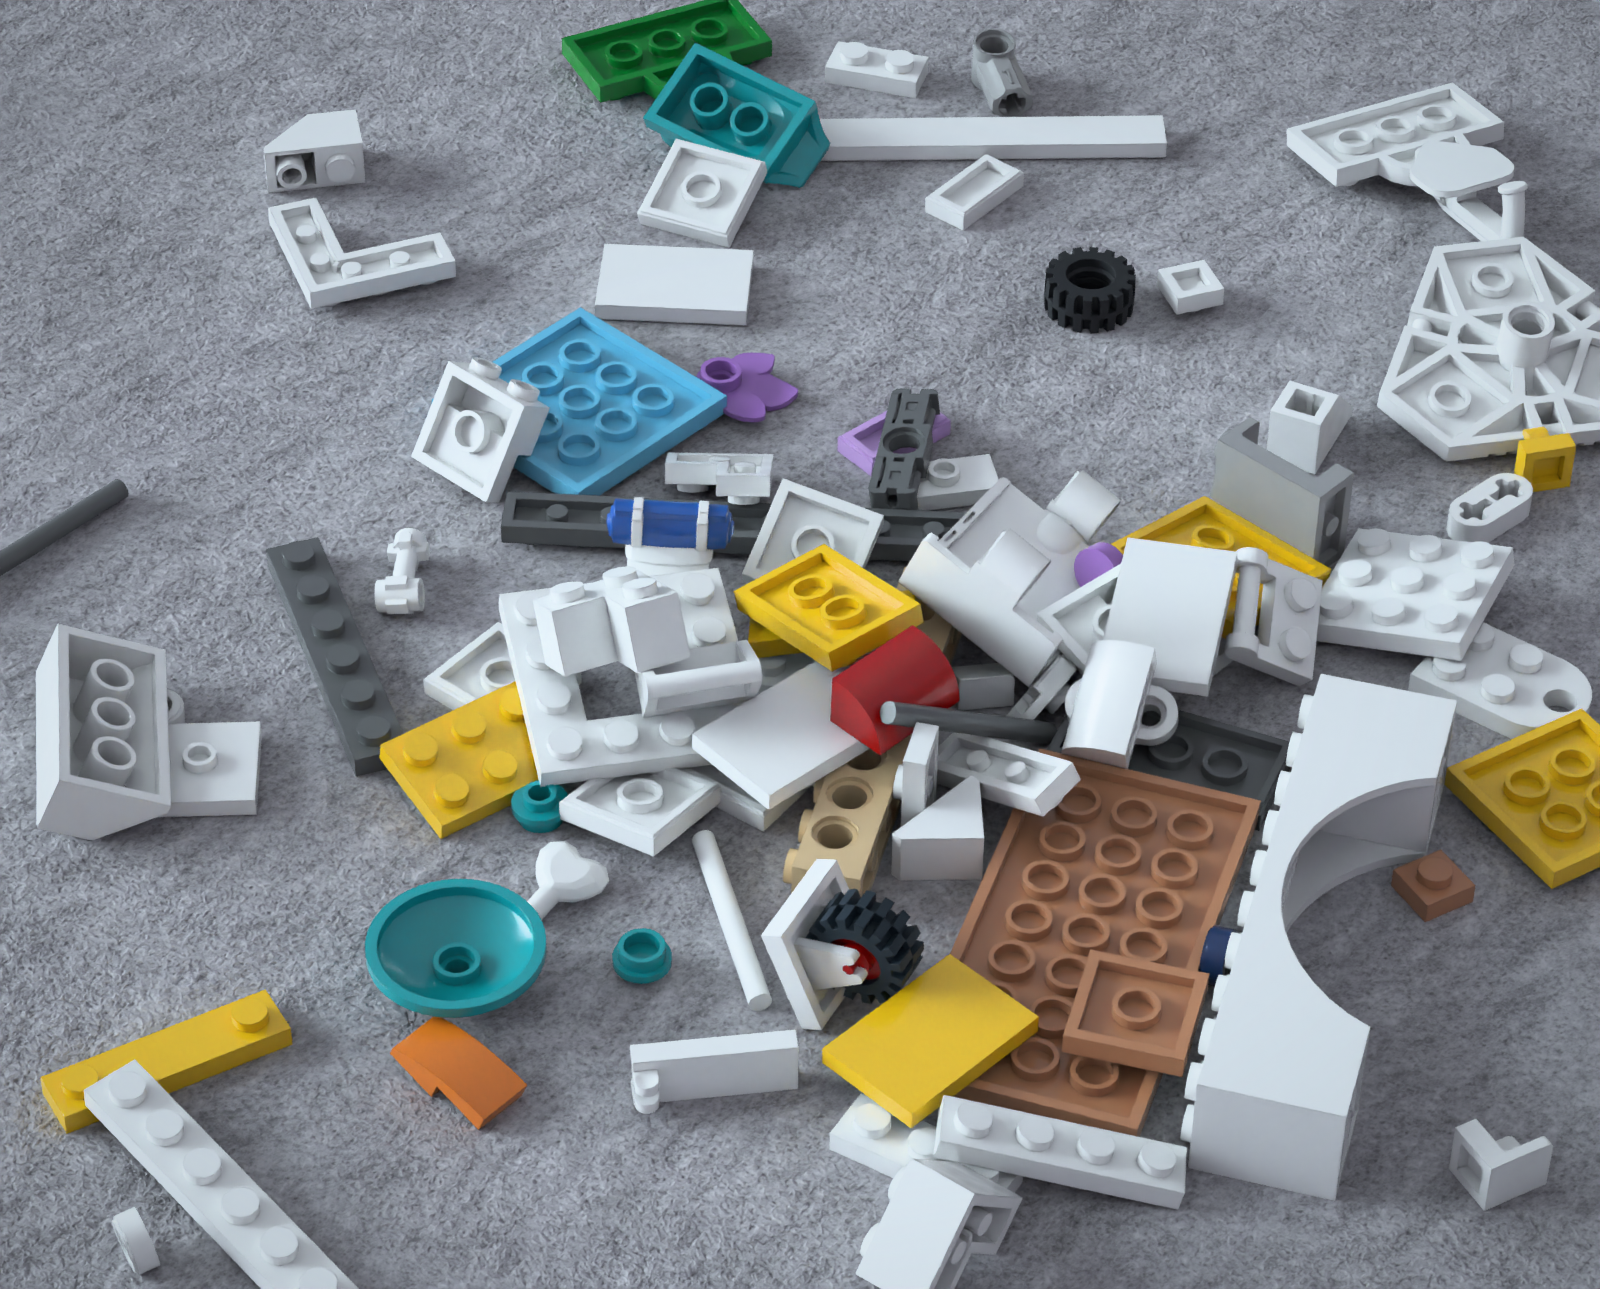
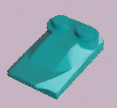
[643,43,830,188]

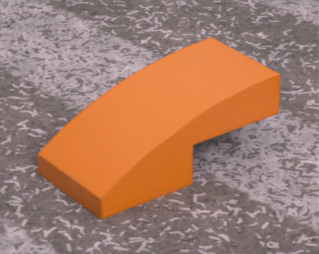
[390,1016,527,1130]

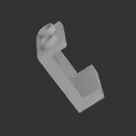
[1210,417,1354,567]

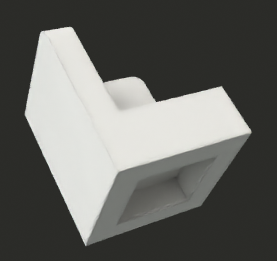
[1449,1119,1553,1211]

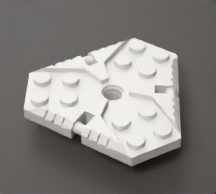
[1377,237,1600,462]

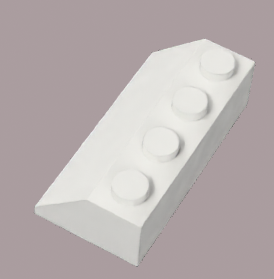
[36,624,171,841]

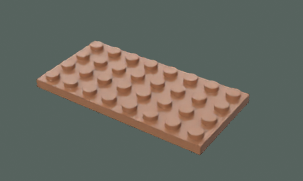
[950,748,1261,1137]

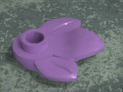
[696,352,798,423]

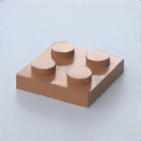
[1062,949,1209,1077]

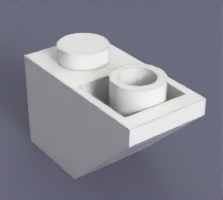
[264,109,365,193]
[1267,381,1353,474]

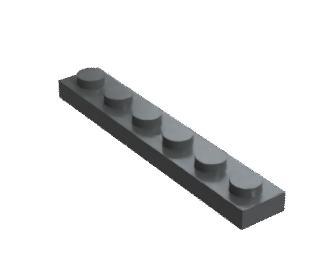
[266,537,403,777]

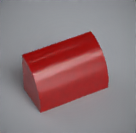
[830,625,960,755]

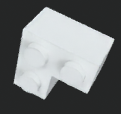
[533,566,691,677]
[856,1158,1023,1289]

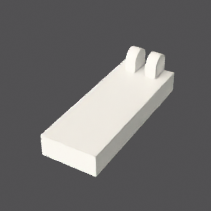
[630,1030,799,1114]

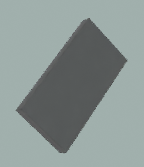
[1047,710,1291,831]

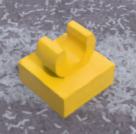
[1514,426,1576,492]

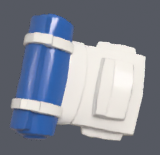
[606,497,735,576]

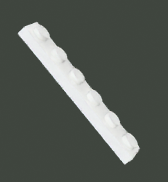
[84,1059,359,1289]

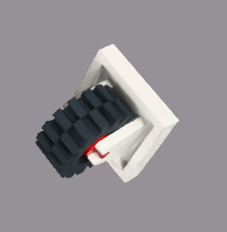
[761,859,924,1030]

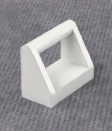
[635,640,763,718]

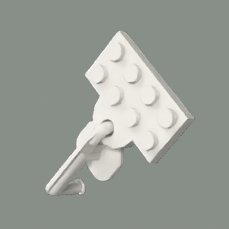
[1287,82,1528,241]

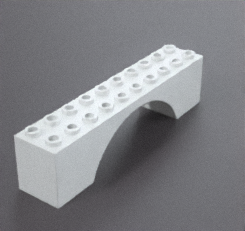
[1180,674,1457,1201]

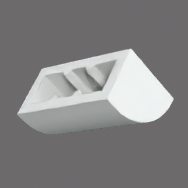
[1061,640,1157,769]

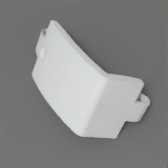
[898,470,1121,688]

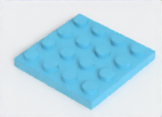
[432,307,727,496]

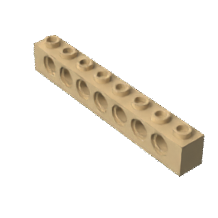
[783,567,962,897]

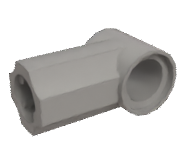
[971,29,1033,117]

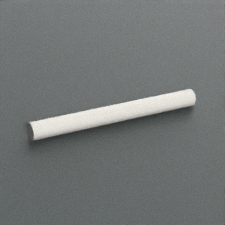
[692,830,772,1011]

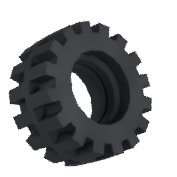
[1044,247,1136,334]

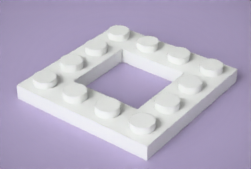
[499,568,747,787]

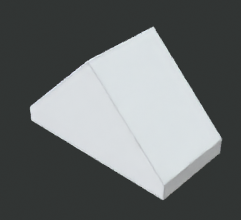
[891,775,984,881]

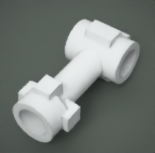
[375,528,430,614]

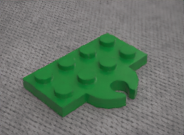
[561,0,772,103]

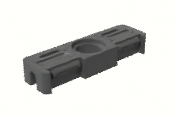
[868,388,940,510]

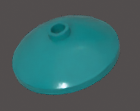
[365,879,547,1018]

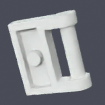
[1225,547,1323,686]

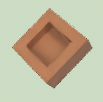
[1391,849,1476,922]

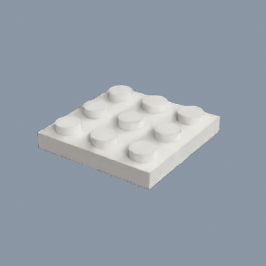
[1317,528,1515,661]

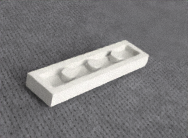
[934,1095,1187,1210]

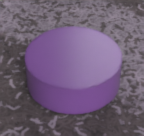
[1074,542,1123,587]

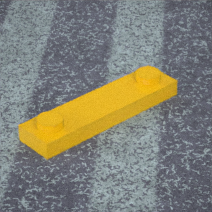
[40,989,293,1134]

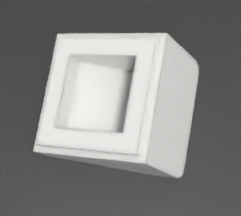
[952,663,1015,710]

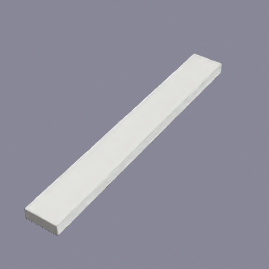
[820,115,1167,161]

